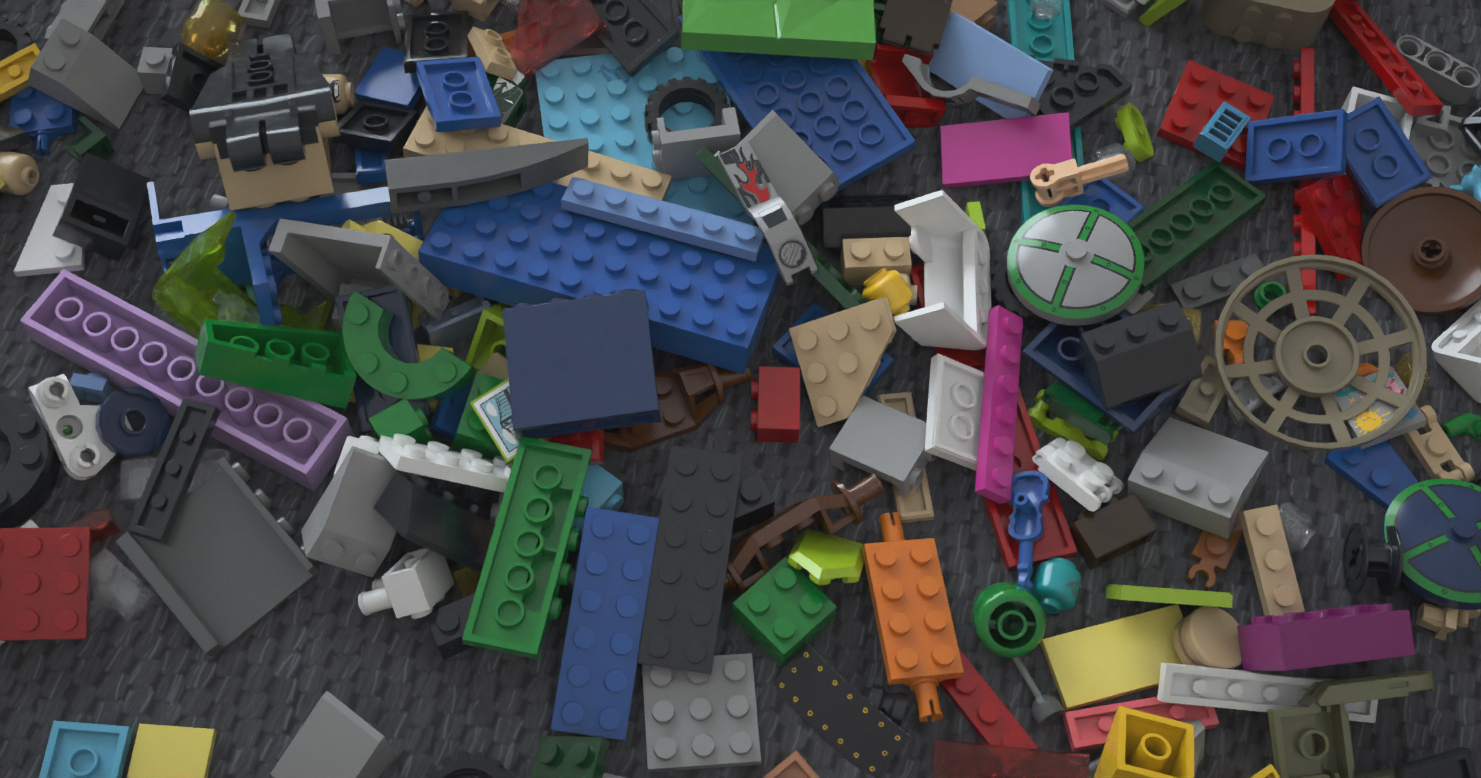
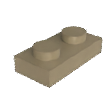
[1174,355,1232,428]

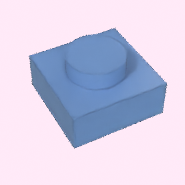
[70,373,115,403]

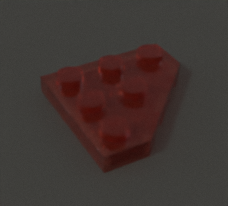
[509,0,605,77]

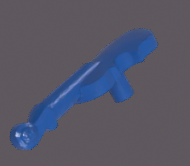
[1007,471,1051,591]

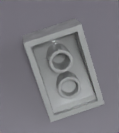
[28,18,144,130]
[301,446,412,577]

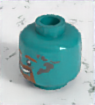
[1030,557,1082,614]

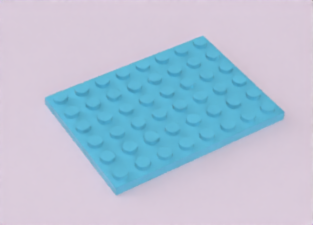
[534,47,754,225]

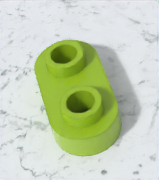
[1115,103,1154,162]

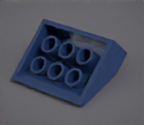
[1022,311,1191,435]

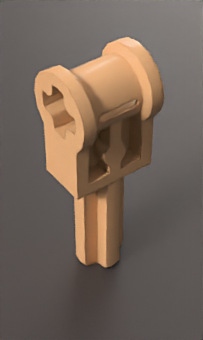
[1030,154,1129,207]

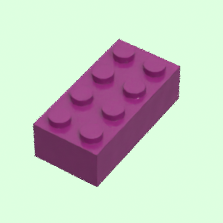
[1237,603,1415,671]

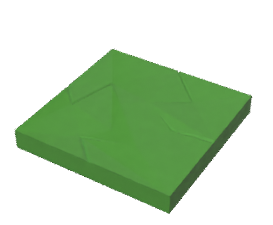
[681,0,876,60]

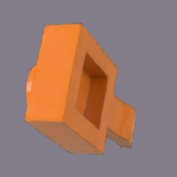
[1212,320,1249,365]

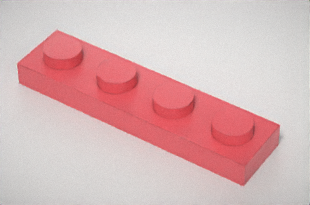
[1062,697,1219,752]

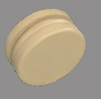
[1173,606,1242,669]

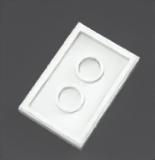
[924,354,984,471]

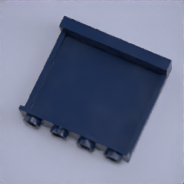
[503,288,662,441]

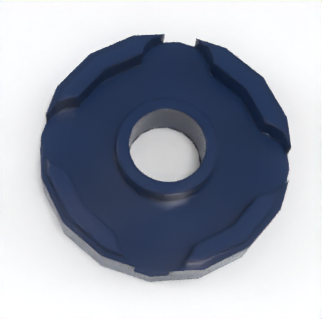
[95,387,169,458]

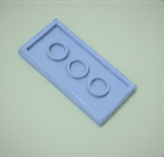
[928,12,1054,119]

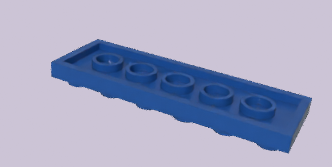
[550,507,659,741]

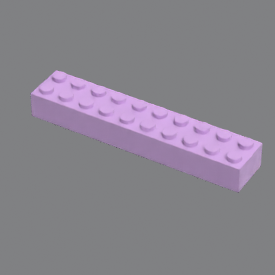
[20,269,354,492]

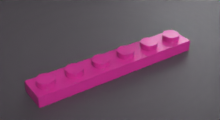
[975,305,1023,504]

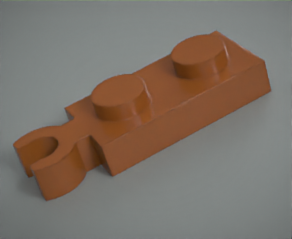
[1186,509,1246,591]

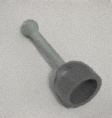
[1012,657,1065,727]

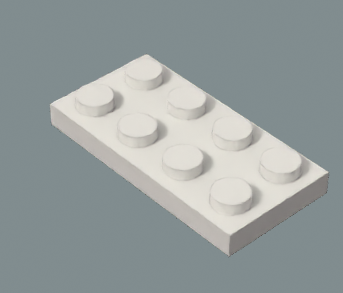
[377,433,514,493]

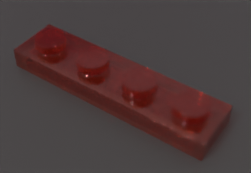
[933,739,1090,778]

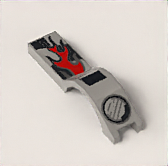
[902,54,1041,116]
[718,141,818,286]

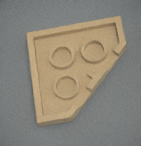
[789,297,897,427]

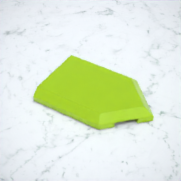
[787,528,864,585]

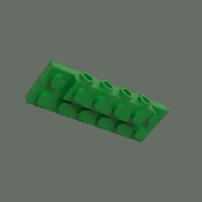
[462,436,592,659]

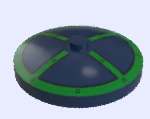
[1380,479,1481,610]

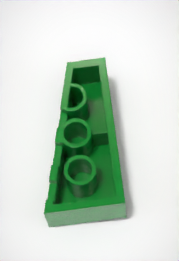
[195,319,357,409]

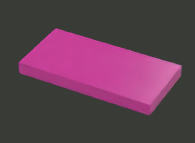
[940,112,1072,188]

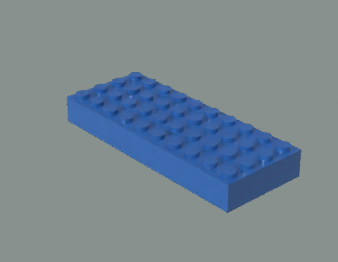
[418,182,782,374]

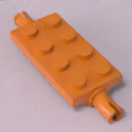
[862,512,964,722]

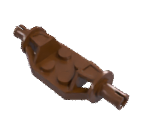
[604,362,752,452]
[724,473,884,597]

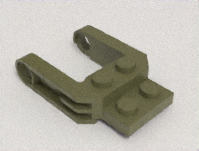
[1267,671,1435,778]

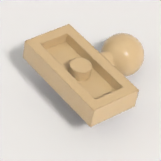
[467,27,531,81]

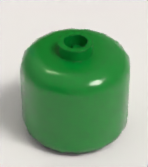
[971,582,1046,658]

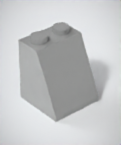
[735,110,842,226]
[270,691,396,778]

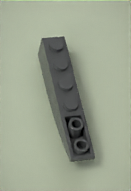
[384,138,589,213]

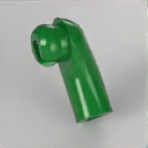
[1440,413,1481,440]

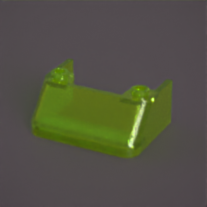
[152,211,332,339]

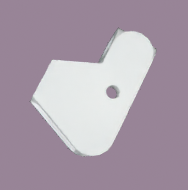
[28,374,133,481]

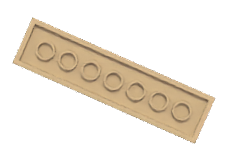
[403,106,672,201]

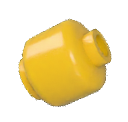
[862,268,913,320]

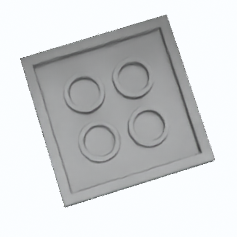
[642,653,761,772]

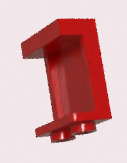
[865,44,946,128]

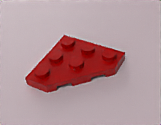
[1294,170,1363,281]

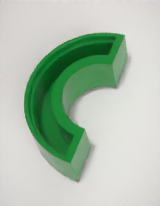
[343,290,479,402]

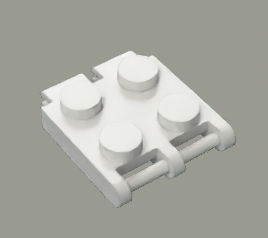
[1032,437,1124,512]

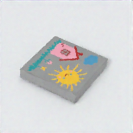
[1334,367,1427,450]

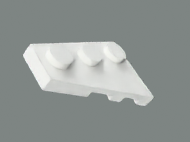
[13,183,85,277]

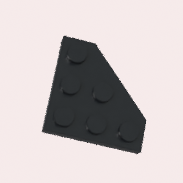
[1027,54,1132,132]

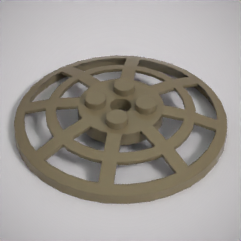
[1214,254,1427,452]

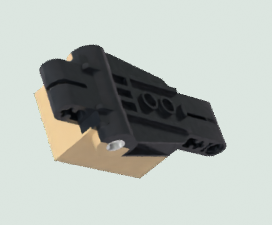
[189,33,340,211]

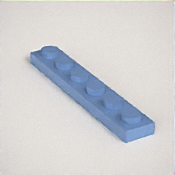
[561,177,765,262]

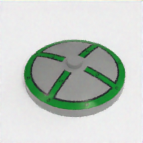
[1007,205,1144,326]

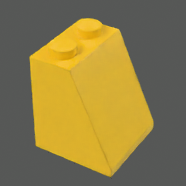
[1093,706,1194,778]

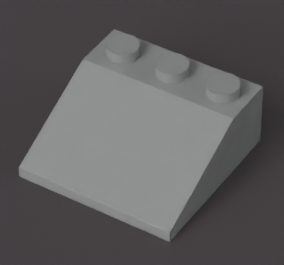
[1128,417,1269,539]

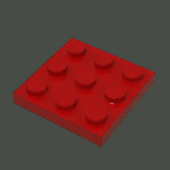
[1157,60,1275,171]
[0,527,92,641]

